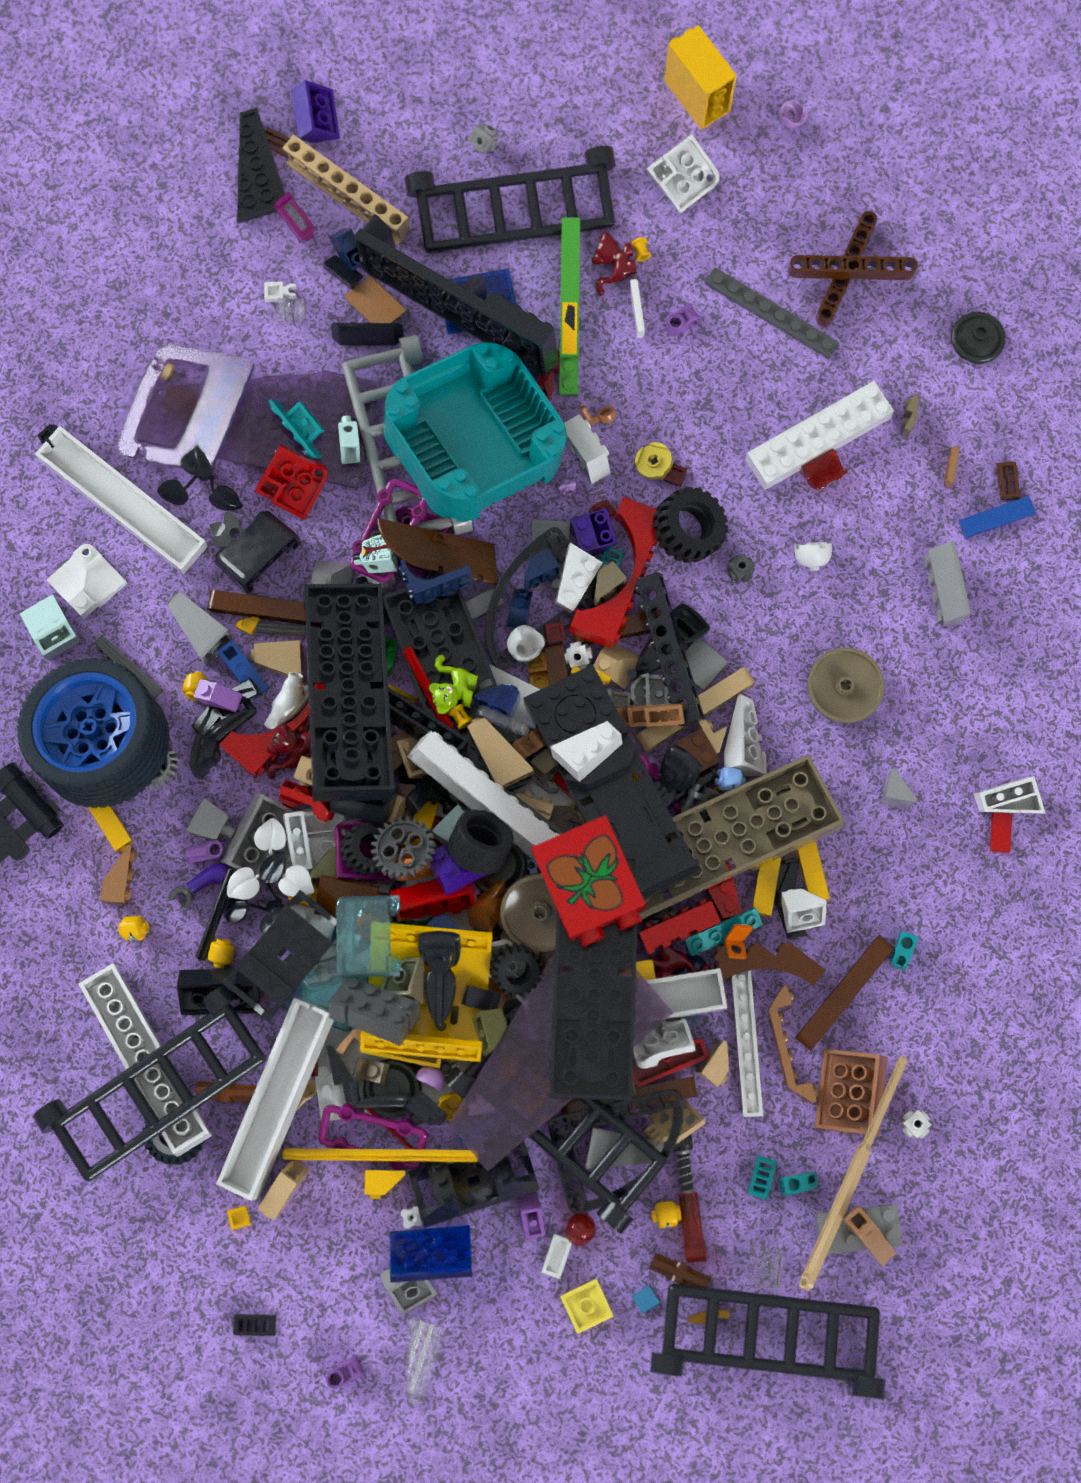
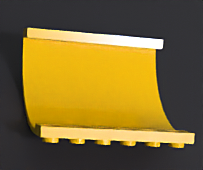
[360,922,492,1062]

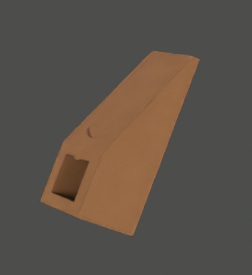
[100,844,137,905]
[842,1206,897,1267]

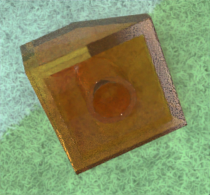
[466,878,506,933]

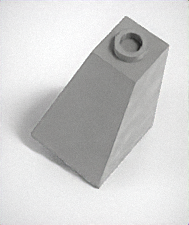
[167,592,233,667]
[585,1128,663,1169]

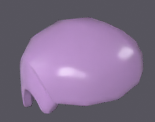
[779,100,808,128]
[415,1066,445,1092]

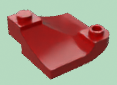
[254,444,328,520]
[278,780,335,822]

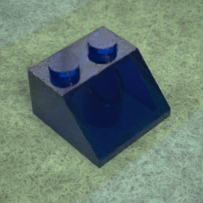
[474,684,521,721]

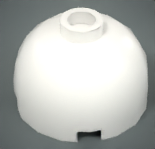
[794,542,832,571]

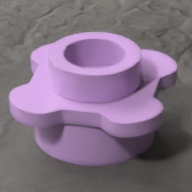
[558,479,577,496]

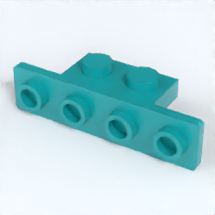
[268,399,325,459]
[685,908,763,956]

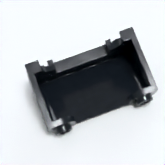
[215,510,301,594]

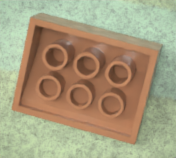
[815,1049,888,1137]

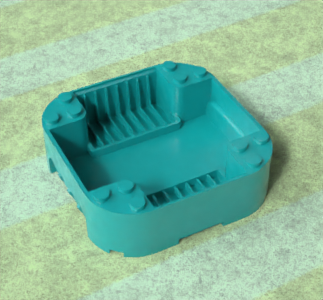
[383,343,567,522]

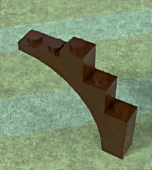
[710,941,826,986]

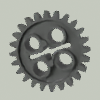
[371,816,436,880]

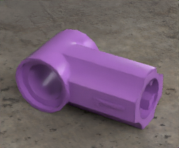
[186,841,226,864]

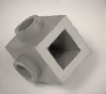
[467,122,500,153]

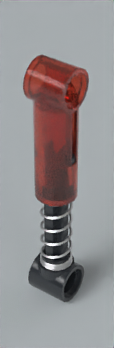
[673,1134,707,1264]

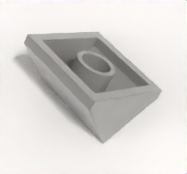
[881,768,917,808]

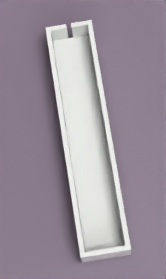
[35,426,208,575]
[407,731,560,860]
[523,968,727,1042]
[216,997,334,1201]

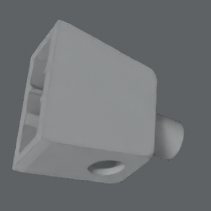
[186,798,237,842]

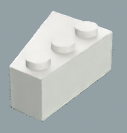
[564,414,611,484]
[555,543,603,613]
[974,776,1046,814]

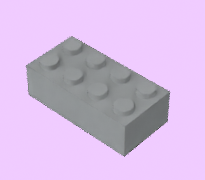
[814,1204,903,1254]

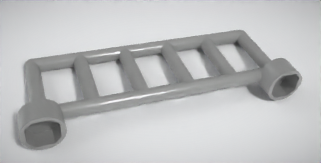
[342,334,473,535]

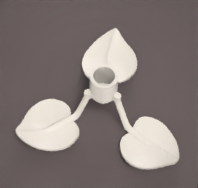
[227,818,314,900]

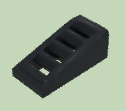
[233,1314,277,1336]

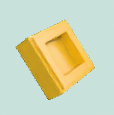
[227,1205,251,1230]

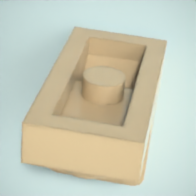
[696,719,727,755]

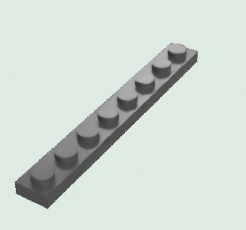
[705,267,839,359]

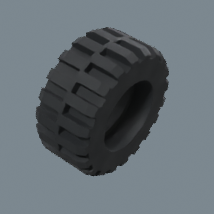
[652,487,728,563]

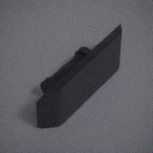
[331,322,404,346]

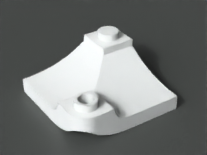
[646,134,719,213]
[47,544,127,619]
[633,1017,695,1068]

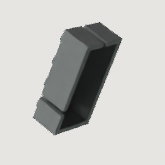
[328,976,419,1046]

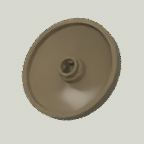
[807,648,885,724]
[500,873,557,952]

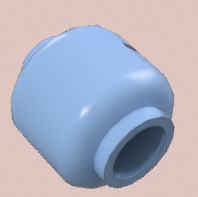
[715,766,745,792]

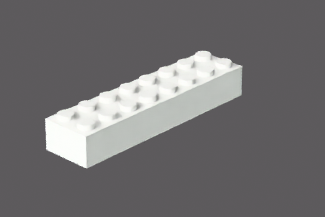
[745,381,894,490]

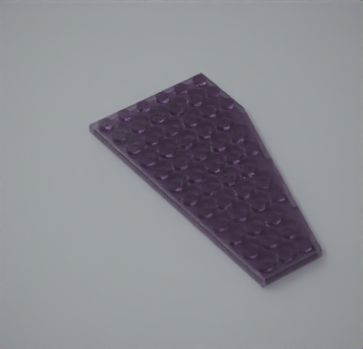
[137,371,382,489]
[449,955,673,1171]

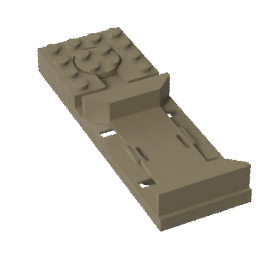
[637,754,845,926]

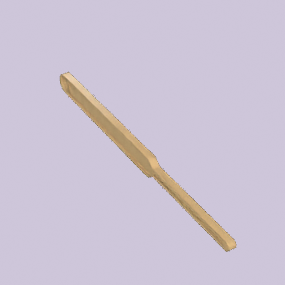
[800,1055,908,1291]

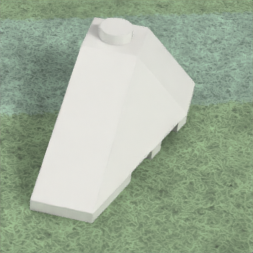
[724,694,767,776]

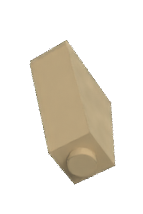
[251,640,303,677]
[258,1160,310,1221]

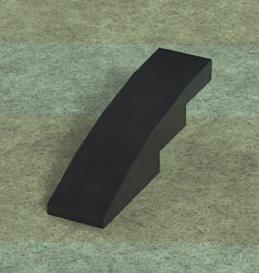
[327,1045,365,1122]

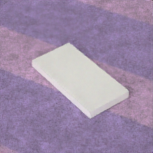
[479,664,540,729]

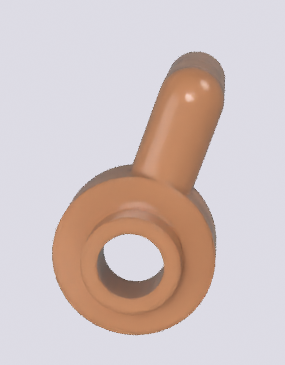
[579,405,617,425]

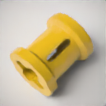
[631,237,652,262]
[448,704,473,730]

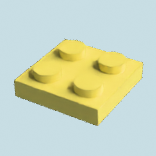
[560,1278,614,1334]

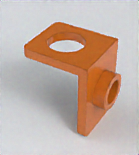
[724,924,753,959]

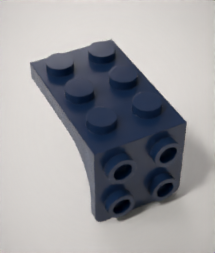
[399,559,473,604]

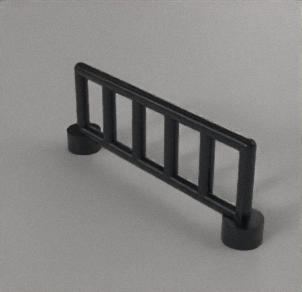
[404,146,616,253]
[32,985,266,1182]
[444,1023,667,1235]
[650,1284,886,1399]

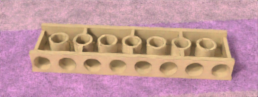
[282,134,411,246]

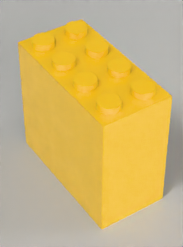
[664,25,737,130]

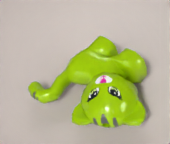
[429,655,478,715]

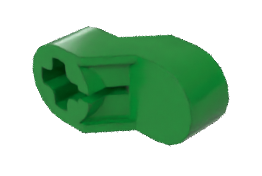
[385,638,397,677]

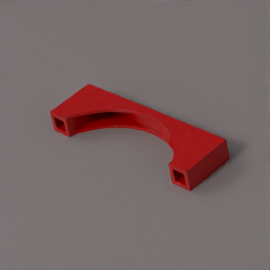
[569,497,659,649]
[219,684,324,778]

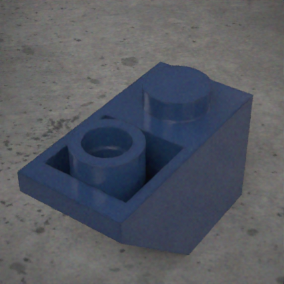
[329,228,362,271]
[524,548,560,590]
[507,588,533,628]

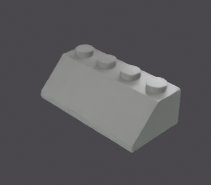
[924,541,971,627]
[220,793,295,881]

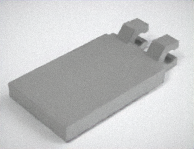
[529,519,570,592]

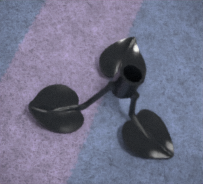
[157,445,243,511]
[223,851,286,934]

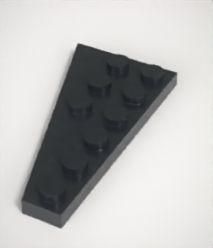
[236,108,289,224]

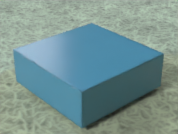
[632,1285,660,1314]

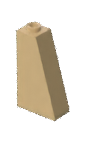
[467,717,534,788]

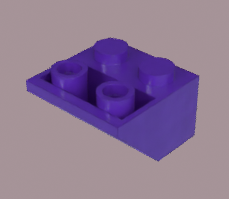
[570,508,618,556]

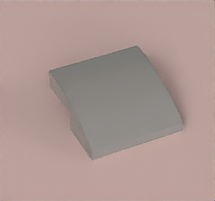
[673,639,729,692]

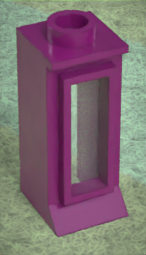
[273,192,316,242]

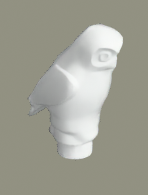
[264,672,309,731]

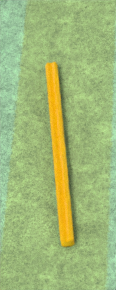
[282,1148,479,1162]

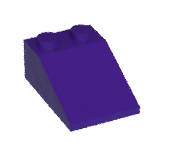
[427,840,487,895]

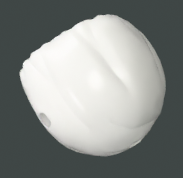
[507,625,545,662]

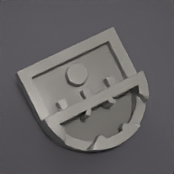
[630,673,669,705]

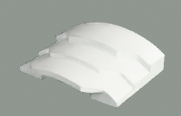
[283,811,361,880]

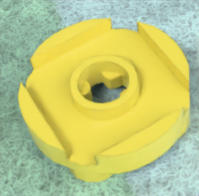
[635,442,673,480]

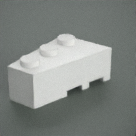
[550,721,622,782]

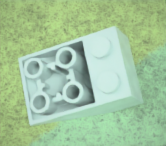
[20,594,81,661]

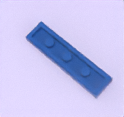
[959,496,1036,539]

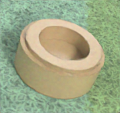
[161,363,176,382]

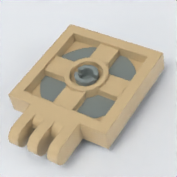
[644,1099,705,1146]

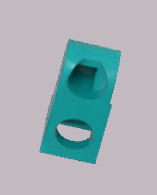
[890,931,919,970]
[778,1171,819,1196]

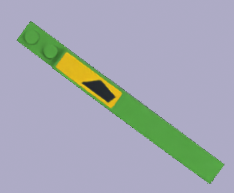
[559,217,580,396]

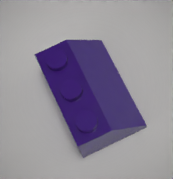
[291,80,340,143]

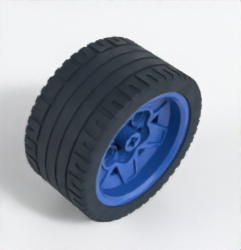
[17,658,170,808]

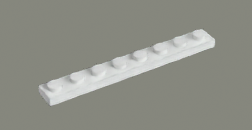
[731,970,763,1117]

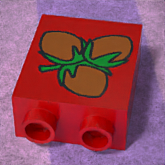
[531,815,646,947]

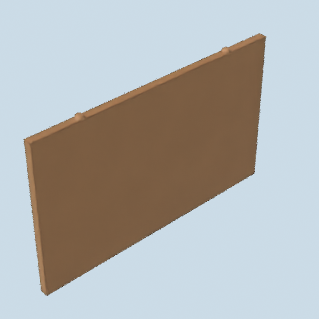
[344,276,407,323]

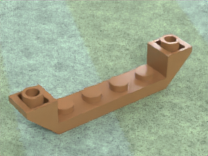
[767,985,819,1103]

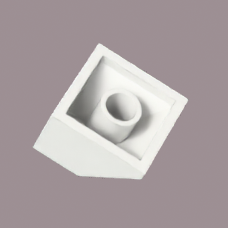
[781,888,827,933]

